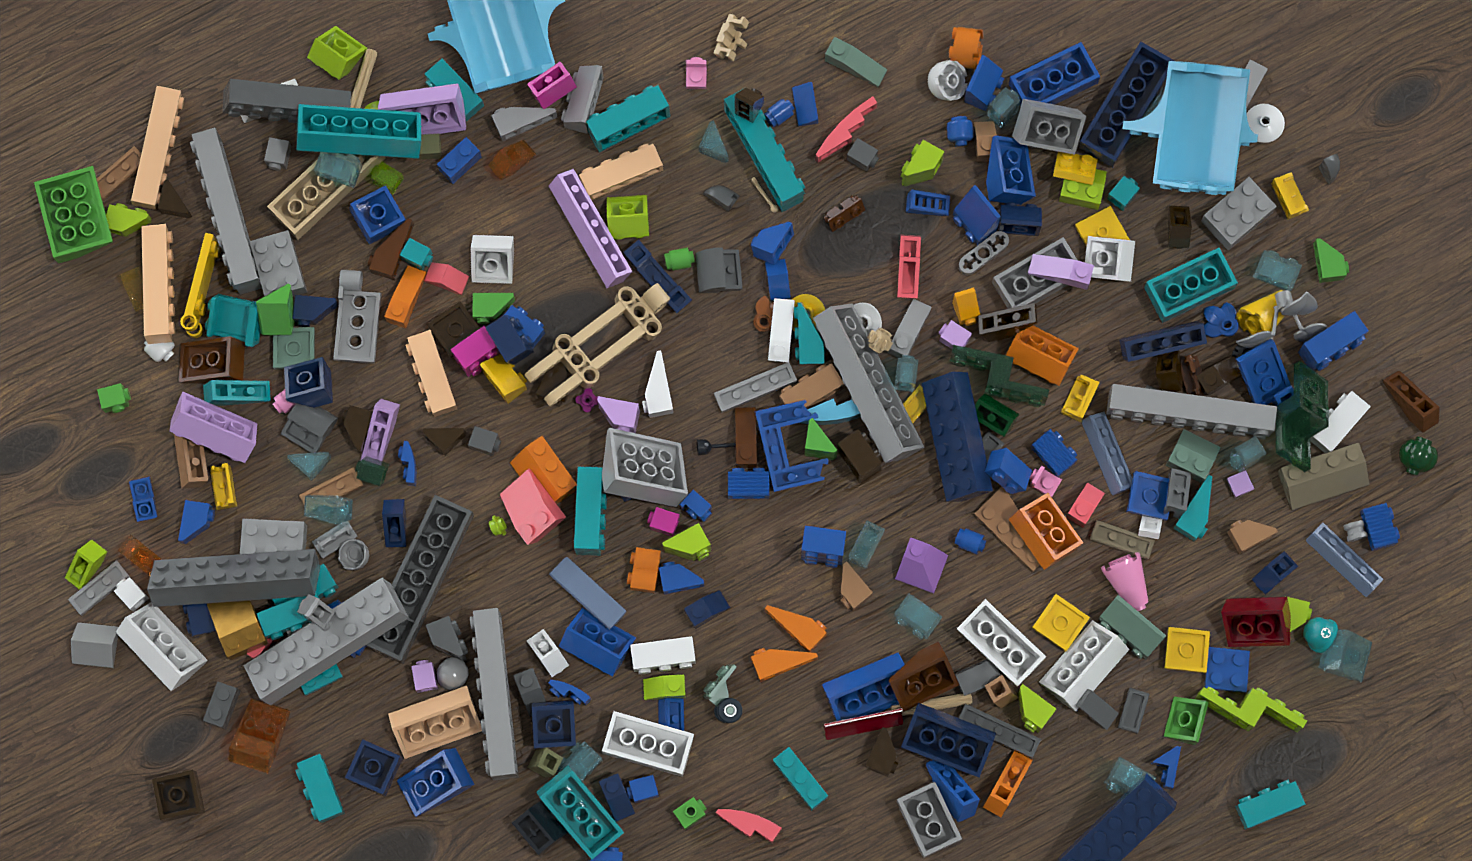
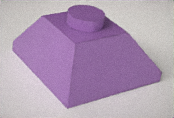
[895,537,948,594]

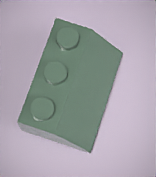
[1098,595,1166,659]

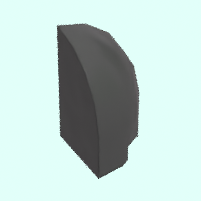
[1318,154,1340,185]
[703,185,740,212]

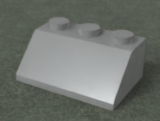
[561,65,604,134]

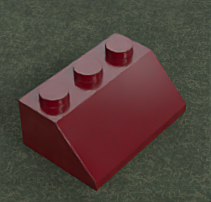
[1221,597,1291,647]

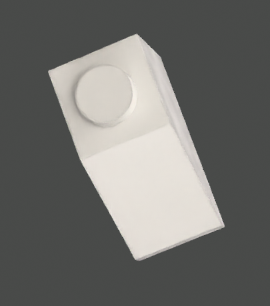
[527,629,569,677]

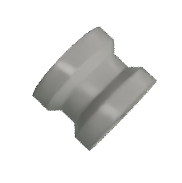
[1343,520,1368,542]

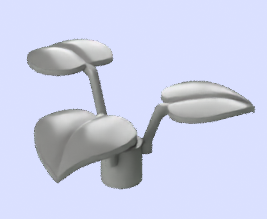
[1236,290,1328,349]

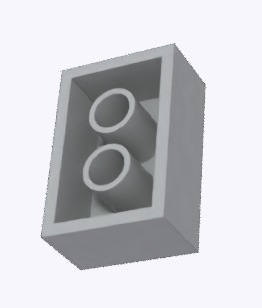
[1012,99,1086,154]
[1201,177,1276,251]
[249,230,307,297]
[240,519,307,554]
[896,782,962,858]

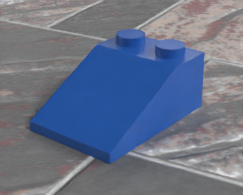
[986,136,1036,205]
[953,185,1001,246]
[397,748,475,817]

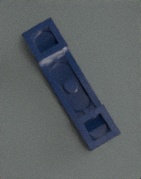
[623,240,692,314]

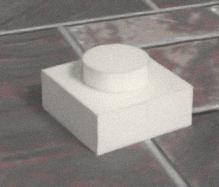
[1138,516,1163,539]

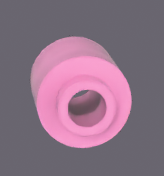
[273,389,296,414]

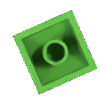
[256,283,294,335]
[805,418,837,460]
[1164,697,1209,745]

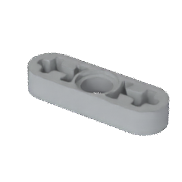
[959,231,1009,276]

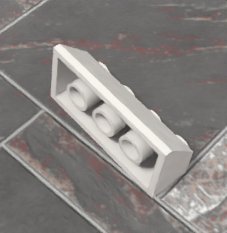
[957,599,1046,687]
[116,602,208,691]
[1039,620,1129,712]
[602,711,694,777]

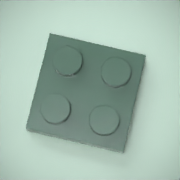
[273,327,315,370]

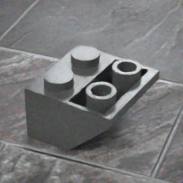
[426,616,469,661]

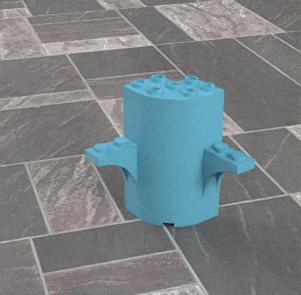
[428,0,565,94]
[1123,61,1258,195]

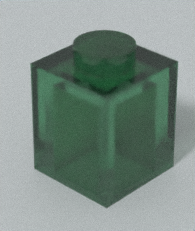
[355,456,389,486]

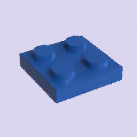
[1126,471,1169,521]
[1204,647,1250,693]

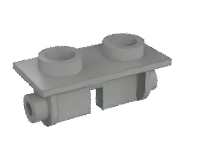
[312,519,358,559]

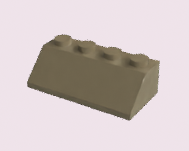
[1278,443,1369,511]

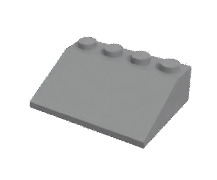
[602,428,688,507]

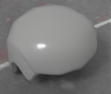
[338,539,369,570]
[437,657,468,691]

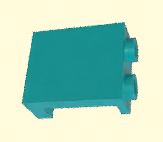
[205,294,261,347]

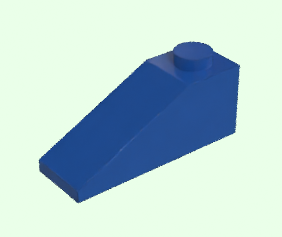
[926,760,980,822]

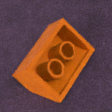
[1005,326,1079,386]
[510,436,577,504]

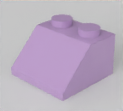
[597,396,640,433]

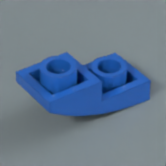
[398,441,417,487]
[129,477,158,522]
[548,680,591,705]

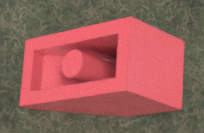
[1066,483,1105,528]

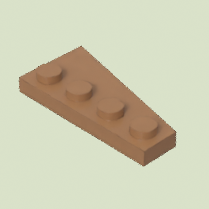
[974,487,1040,572]

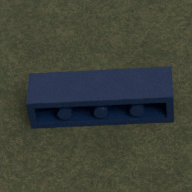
[1119,321,1207,362]

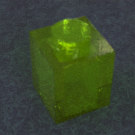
[371,161,404,195]

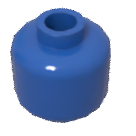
[947,116,974,146]

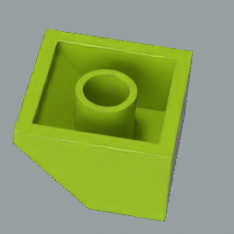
[307,26,367,80]
[1059,169,1107,210]
[607,195,649,240]
[662,523,711,561]
[1017,684,1056,733]

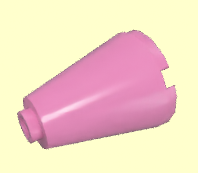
[1101,552,1148,611]

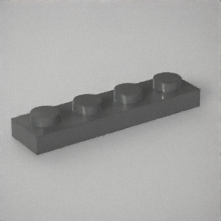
[959,704,1041,759]

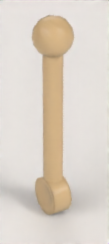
[751,177,778,213]

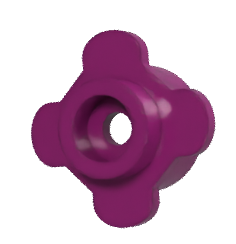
[576,388,598,413]

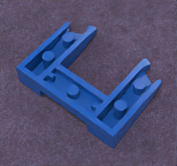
[755,400,828,492]

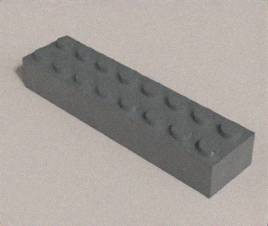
[365,495,474,664]
[147,549,320,607]

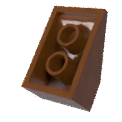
[179,336,245,384]
[888,642,959,712]

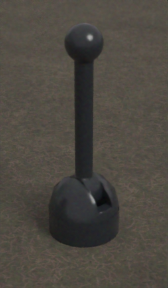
[696,439,736,456]

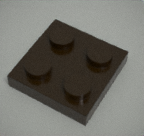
[427,301,480,358]

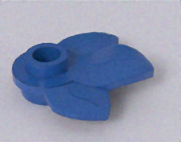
[1204,302,1239,338]

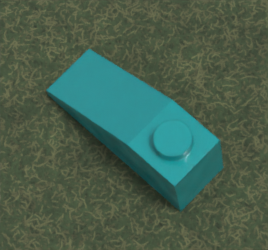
[203,380,271,406]
[1173,475,1212,542]

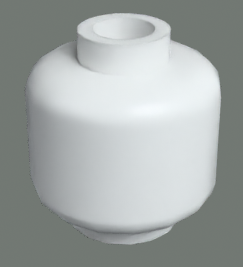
[144,341,175,362]

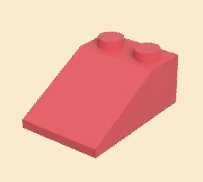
[500,469,566,545]

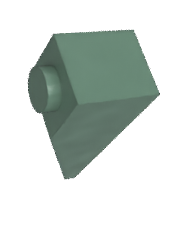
[825,37,887,87]

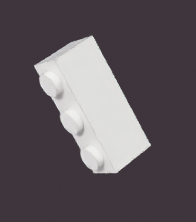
[1309,391,1371,453]
[630,636,696,674]

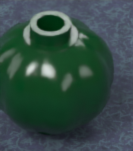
[1399,436,1438,476]

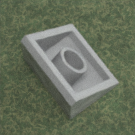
[71,623,119,668]

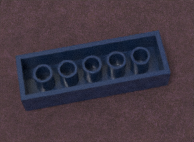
[1078,41,1174,168]
[922,372,993,502]
[1057,773,1177,861]

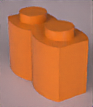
[627,547,661,593]

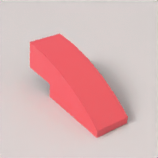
[897,235,921,298]
[716,809,782,843]

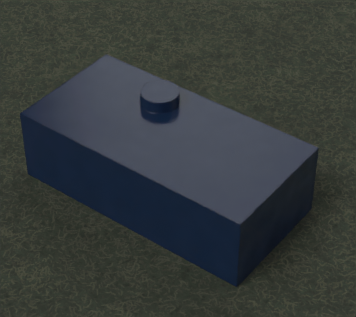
[901,703,996,778]

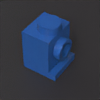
[680,490,712,522]

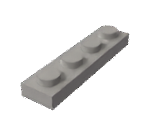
[714,362,797,413]

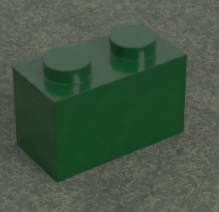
[975,393,1020,437]

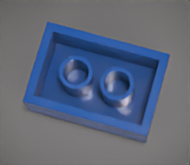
[1298,311,1369,372]
[801,526,846,568]

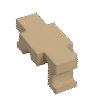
[714,14,749,61]

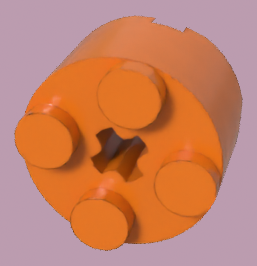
[949,27,983,70]

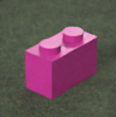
[527,62,577,109]

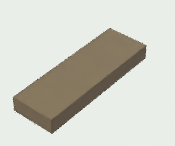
[1090,520,1155,560]

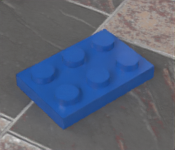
[1236,339,1291,405]

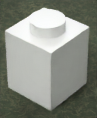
[114,577,149,612]

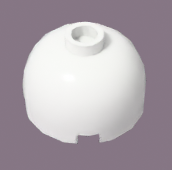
[928,60,967,101]

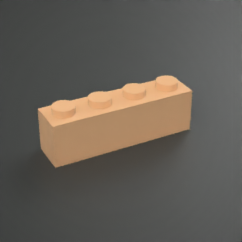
[579,144,663,200]
[406,330,457,417]

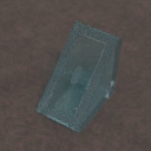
[699,120,729,163]
[287,452,331,481]

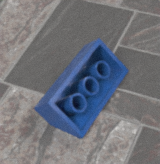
[822,653,905,721]

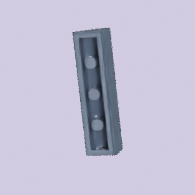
[1082,412,1132,495]
[1306,523,1383,597]
[549,557,626,630]

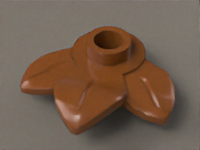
[753,296,774,332]

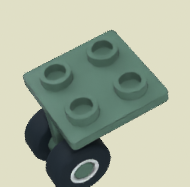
[702,664,742,723]

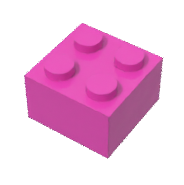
[451,326,501,377]

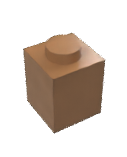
[985,675,1019,708]

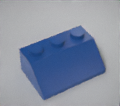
[559,608,636,677]

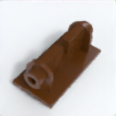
[823,195,865,232]
[1181,355,1208,396]

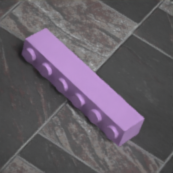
[549,169,632,288]

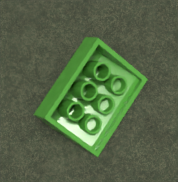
[34,166,113,264]

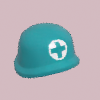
[1303,617,1338,653]

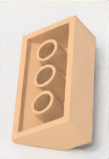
[388,685,482,759]

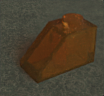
[488,140,536,180]
[117,534,162,576]

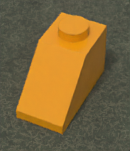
[952,287,980,326]

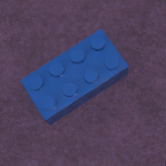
[1008,42,1100,106]

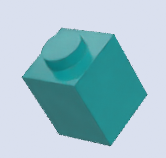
[1107,176,1140,211]
[400,238,433,270]

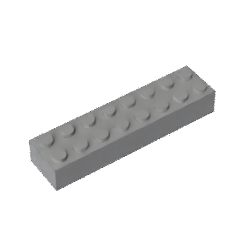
[190,128,262,295]
[813,304,924,463]
[1106,384,1277,439]
[243,578,409,705]
[470,608,519,780]

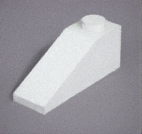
[768,298,795,362]
[642,350,673,418]

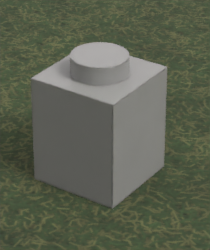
[264,137,292,171]

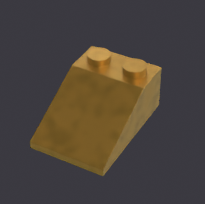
[207,600,269,660]

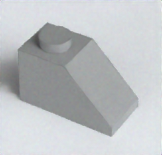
[297,594,335,629]

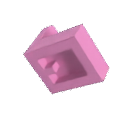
[686,57,707,89]
[1030,466,1062,497]

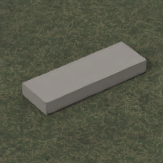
[68,560,130,616]

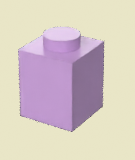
[939,320,972,354]
[411,660,438,693]

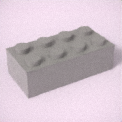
[992,237,1078,309]

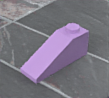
[1028,254,1094,290]
[361,399,400,467]

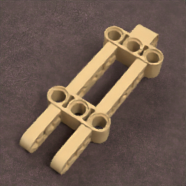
[525,283,670,407]

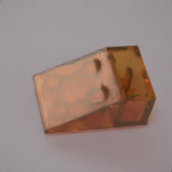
[229,698,291,773]

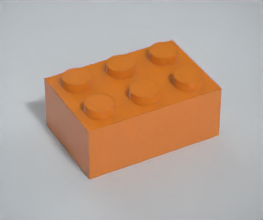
[1008,493,1083,570]

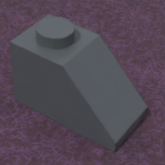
[513,668,546,717]

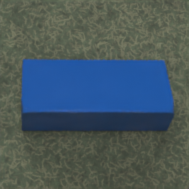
[792,82,818,127]
[658,698,684,731]

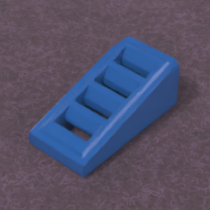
[906,190,950,216]

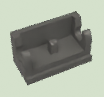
[1164,468,1191,518]
[954,659,1001,696]

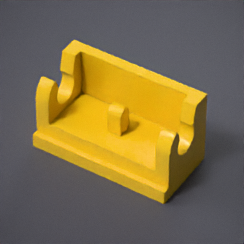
[1271,172,1309,220]
[1061,375,1100,422]
[210,463,237,510]

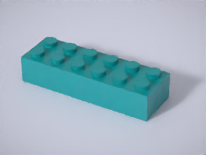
[724,89,805,212]
[297,104,421,158]

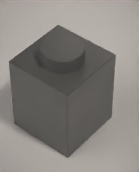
[847,138,879,172]
[468,426,501,456]

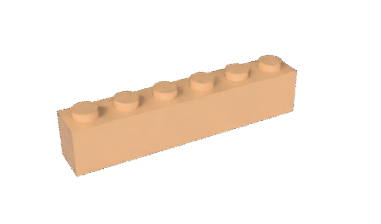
[131,86,184,210]
[142,224,175,344]

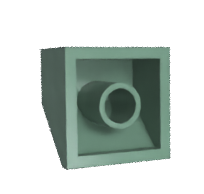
[1166,429,1221,484]

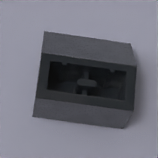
[512,800,569,857]

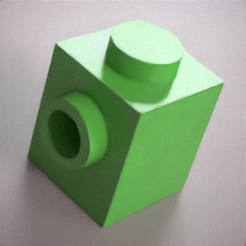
[97,383,131,413]
[673,797,706,830]

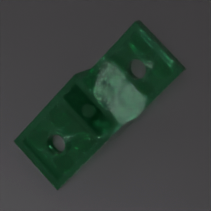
[950,345,1049,407]
[1276,361,1329,473]

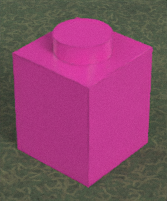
[647,507,680,537]

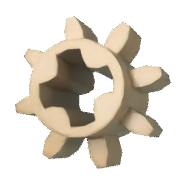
[867,328,893,353]

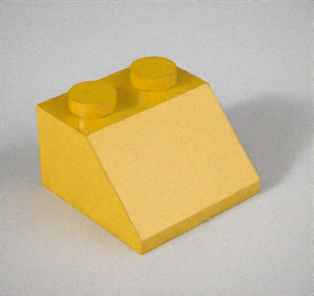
[480,354,527,404]

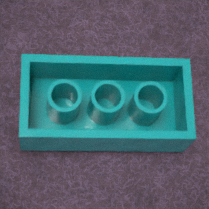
[586,85,670,153]
[1144,248,1238,323]
[574,467,607,556]
[536,765,624,859]

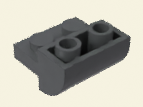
[696,248,743,293]
[281,403,338,455]

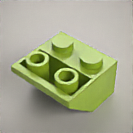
[901,140,944,186]

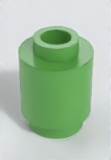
[664,247,695,271]

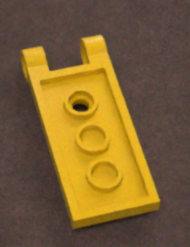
[180,233,221,338]

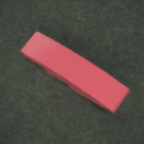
[816,96,877,163]

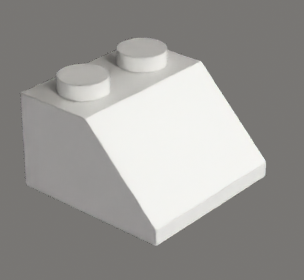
[471,235,514,284]
[1085,236,1135,281]

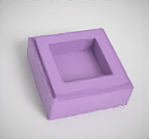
[1226,470,1254,498]

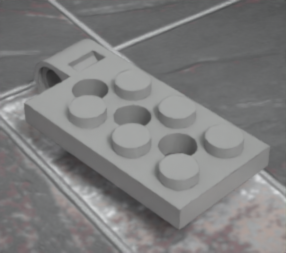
[333,270,381,364]

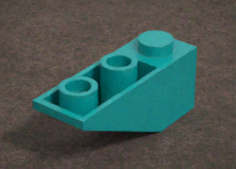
[794,302,825,364]

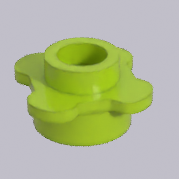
[489,515,507,536]

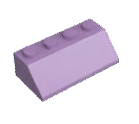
[378,84,466,134]
[170,392,257,463]

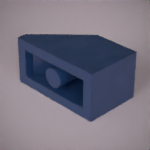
[293,295,338,327]
[382,499,407,547]
[1252,551,1298,595]
[684,590,730,629]
[599,773,635,822]

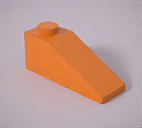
[384,266,427,328]
[765,605,827,652]
[751,648,818,682]
[983,751,1033,817]

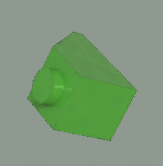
[1313,238,1349,283]
[473,293,515,324]

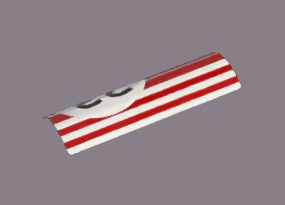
[824,708,903,740]

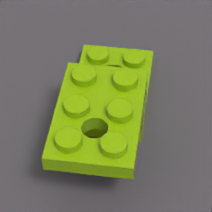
[1195,687,1307,732]

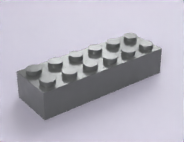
[222,79,351,123]

